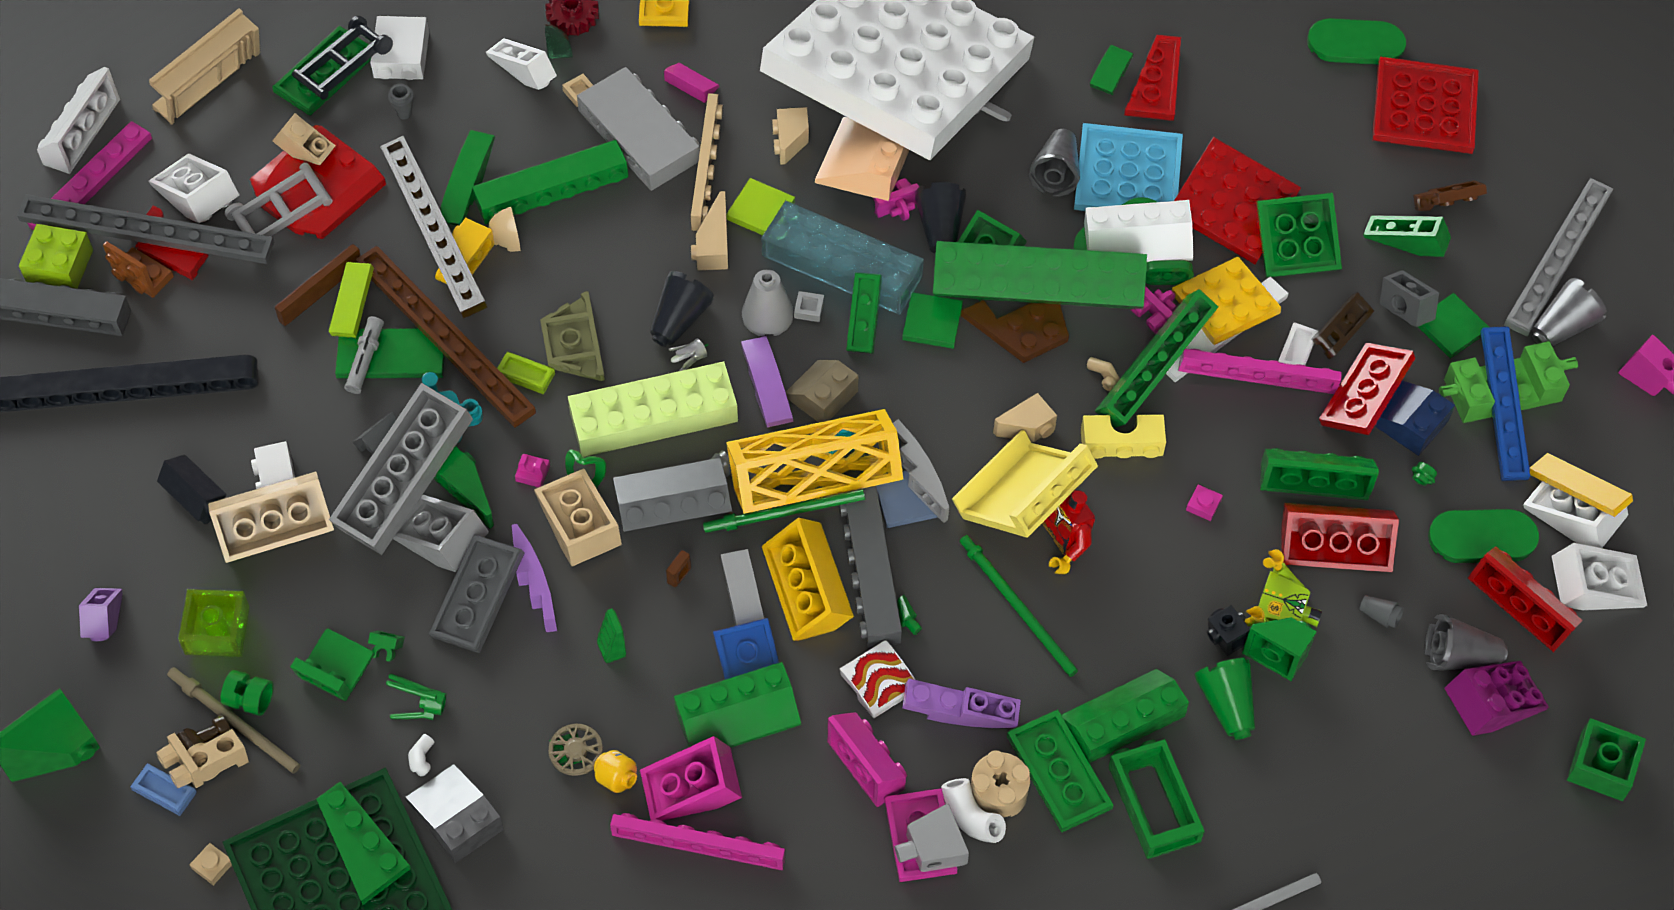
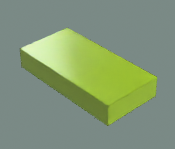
[497,351,555,394]

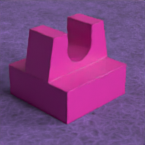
[515,454,550,487]

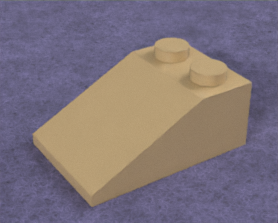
[534,468,622,566]

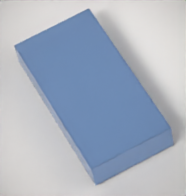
[130,763,197,816]

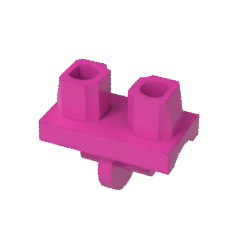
[873,178,919,221]
[1131,286,1177,334]

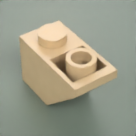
[772,107,809,165]
[273,113,336,165]

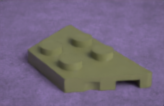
[540,291,605,381]

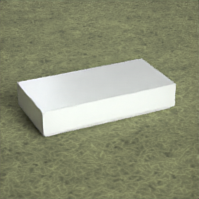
[1278,322,1318,366]

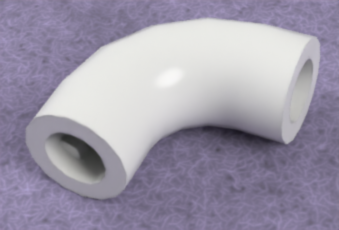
[941,778,1006,843]

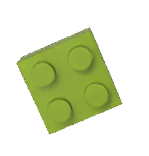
[19,224,93,289]

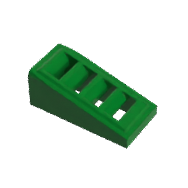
[597,608,626,663]

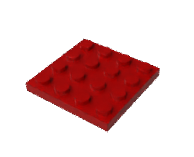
[1372,57,1479,154]
[1174,137,1301,265]

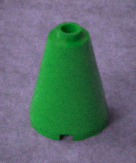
[1194,658,1255,740]

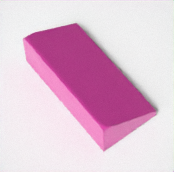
[664,63,719,103]

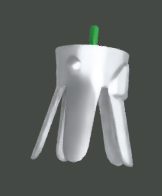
[669,338,709,371]

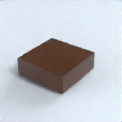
[666,550,691,587]

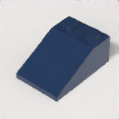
[1375,380,1455,456]

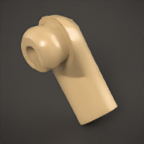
[1087,357,1120,391]

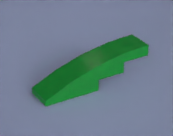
[440,130,495,226]

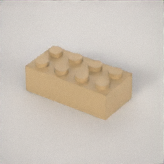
[208,472,334,563]

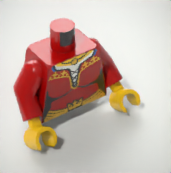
[1042,490,1095,574]

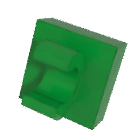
[368,630,405,661]

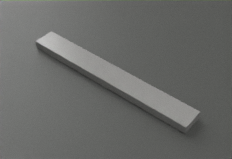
[1504,178,1613,337]

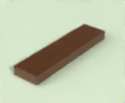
[275,244,361,326]

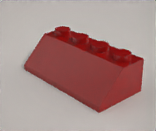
[1281,503,1399,572]
[1468,546,1583,652]

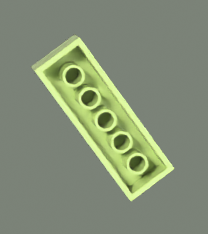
[568,361,738,457]

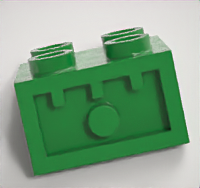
[290,629,374,702]

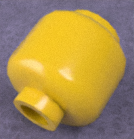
[594,750,637,793]

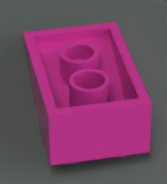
[640,736,742,821]

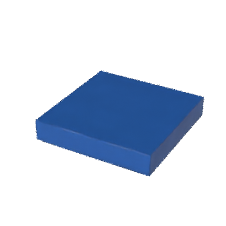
[713,618,779,680]

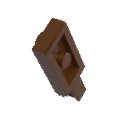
[1413,180,1487,211]

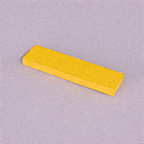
[1529,453,1633,517]

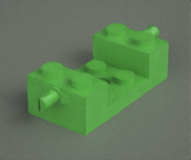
[1439,341,1578,423]

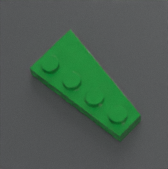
[316,782,411,905]

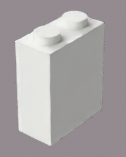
[370,16,429,80]

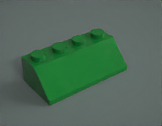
[1260,448,1379,500]
[674,662,801,748]
[1061,669,1189,764]

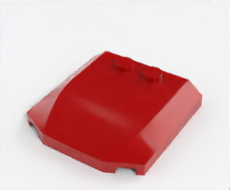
[250,125,386,239]

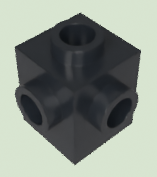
[1207,605,1250,656]

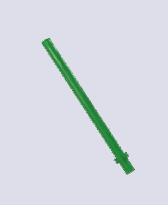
[959,535,1078,677]

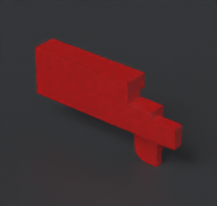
[127,205,209,280]

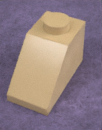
[993,393,1057,442]

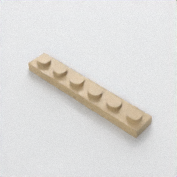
[691,93,723,231]

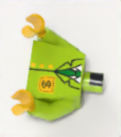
[1245,549,1322,627]

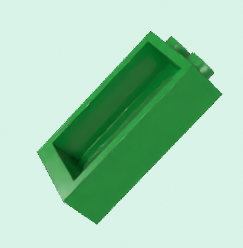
[1109,739,1205,859]

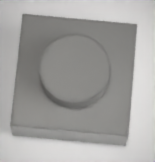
[794,291,824,322]

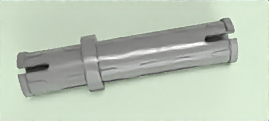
[344,316,384,394]

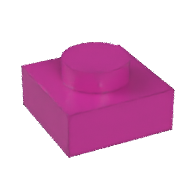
[1186,484,1223,521]

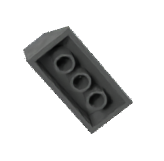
[613,458,732,532]

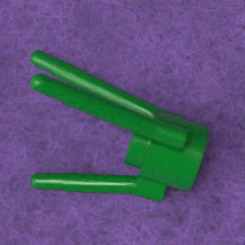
[386,674,447,720]

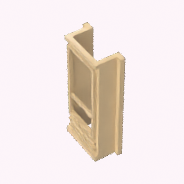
[149,8,260,124]

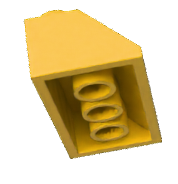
[762,517,854,641]

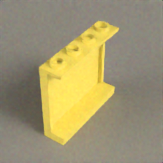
[952,430,1098,538]

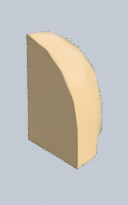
[488,207,521,252]

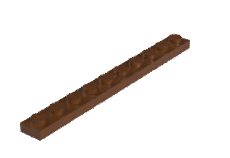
[356,246,536,428]

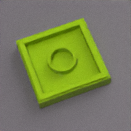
[726,178,795,239]

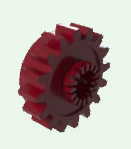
[545,0,599,36]

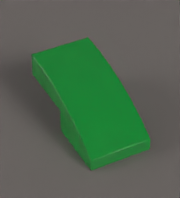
[1090,45,1133,95]

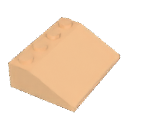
[815,117,909,201]

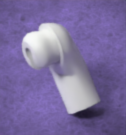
[408,734,435,776]

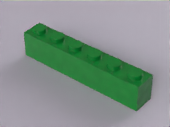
[472,140,628,224]
[1095,289,1219,428]

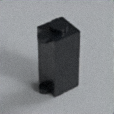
[157,455,227,524]

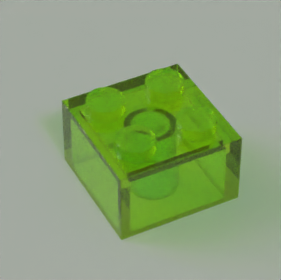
[178,589,250,657]

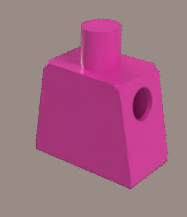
[1618,334,1674,396]

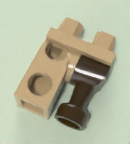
[156,714,249,789]

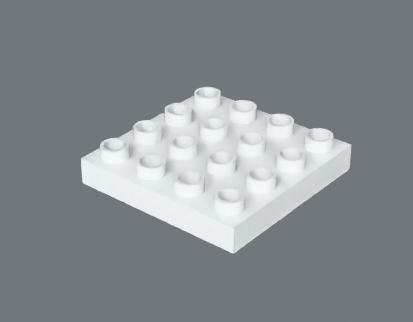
[760,0,1034,160]

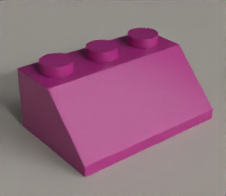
[827,712,907,807]

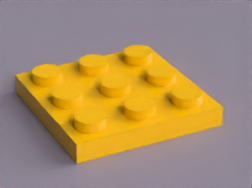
[1172,257,1281,345]

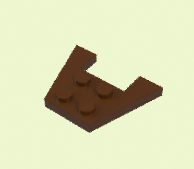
[961,300,1069,363]

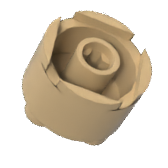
[971,751,1030,817]

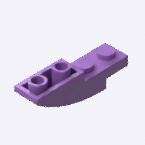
[902,679,1021,728]

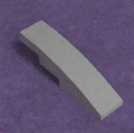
[893,419,949,523]
[721,549,764,626]

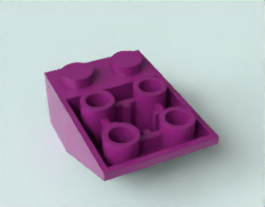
[1444,660,1549,736]

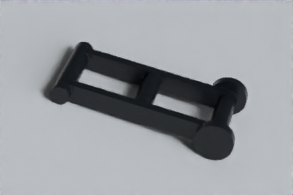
[292,16,393,100]

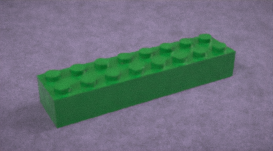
[933,241,1147,310]

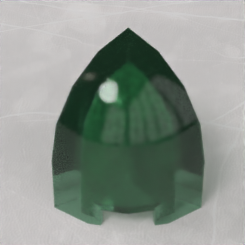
[545,24,573,58]

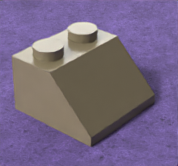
[786,360,859,423]

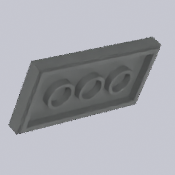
[428,535,525,653]

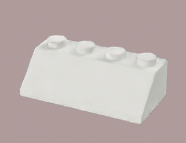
[37,67,120,174]
[1084,200,1193,262]

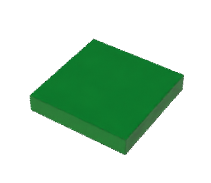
[902,292,963,349]
[1418,293,1489,359]

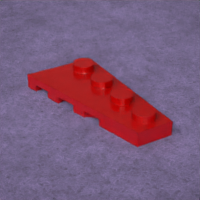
[1124,35,1181,121]

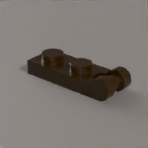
[1311,292,1374,359]

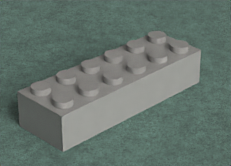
[329,383,473,555]

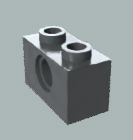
[1380,270,1439,327]

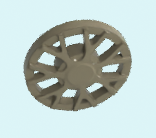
[548,724,603,776]

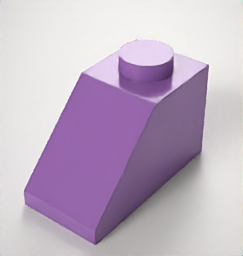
[79,588,122,641]

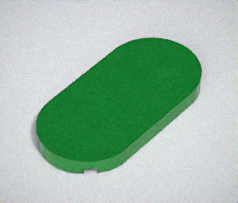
[1307,18,1406,65]
[1428,509,1539,563]

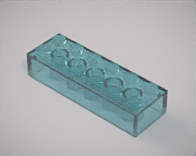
[761,200,924,315]

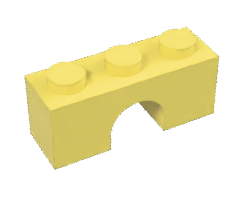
[1081,415,1166,459]

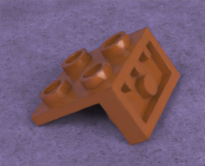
[103,241,174,298]

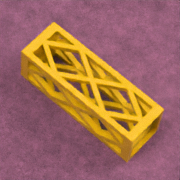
[726,409,903,514]

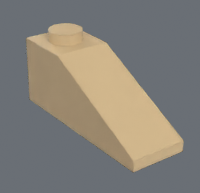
[691,191,728,270]

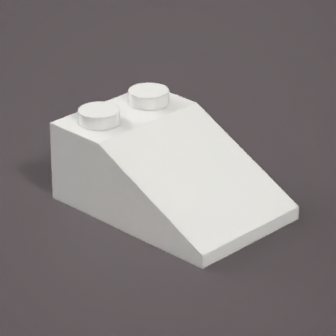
[149,154,239,223]
[1523,481,1628,548]
[1552,543,1647,610]

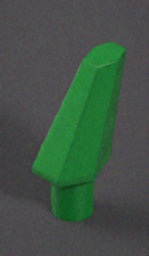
[897,595,922,635]

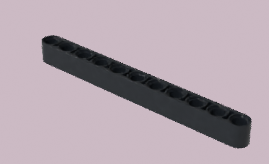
[0,355,258,412]

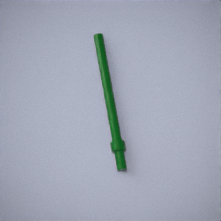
[703,489,866,533]

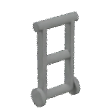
[225,163,333,236]

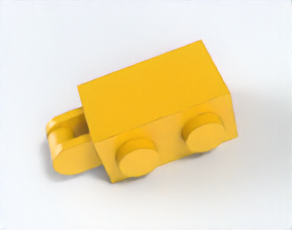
[435,218,495,284]

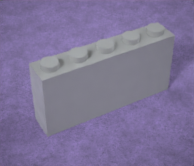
[577,67,701,191]

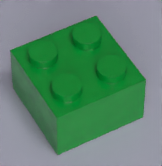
[1567,718,1646,802]

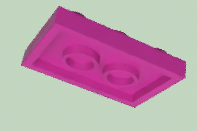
[884,788,958,882]

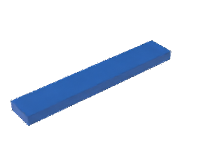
[1481,327,1531,481]

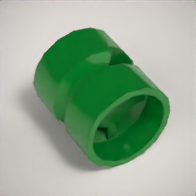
[220,670,274,716]

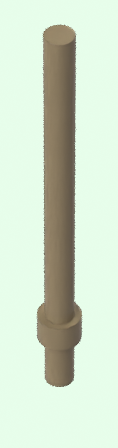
[167,667,301,774]

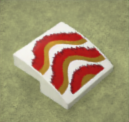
[840,640,915,718]

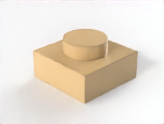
[562,74,593,107]
[190,843,232,886]

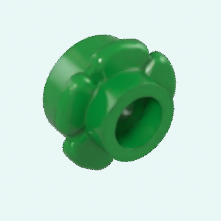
[1411,462,1437,486]

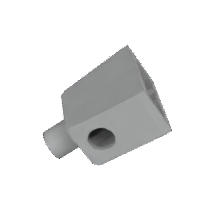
[894,804,969,872]

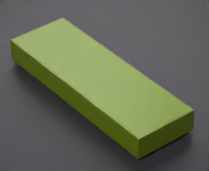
[329,262,374,338]

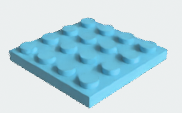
[1074,123,1183,211]

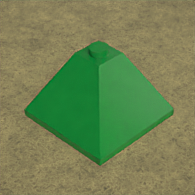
[1256,193,1342,278]
[0,688,100,782]

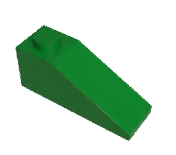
[1363,216,1451,257]
[434,446,494,529]

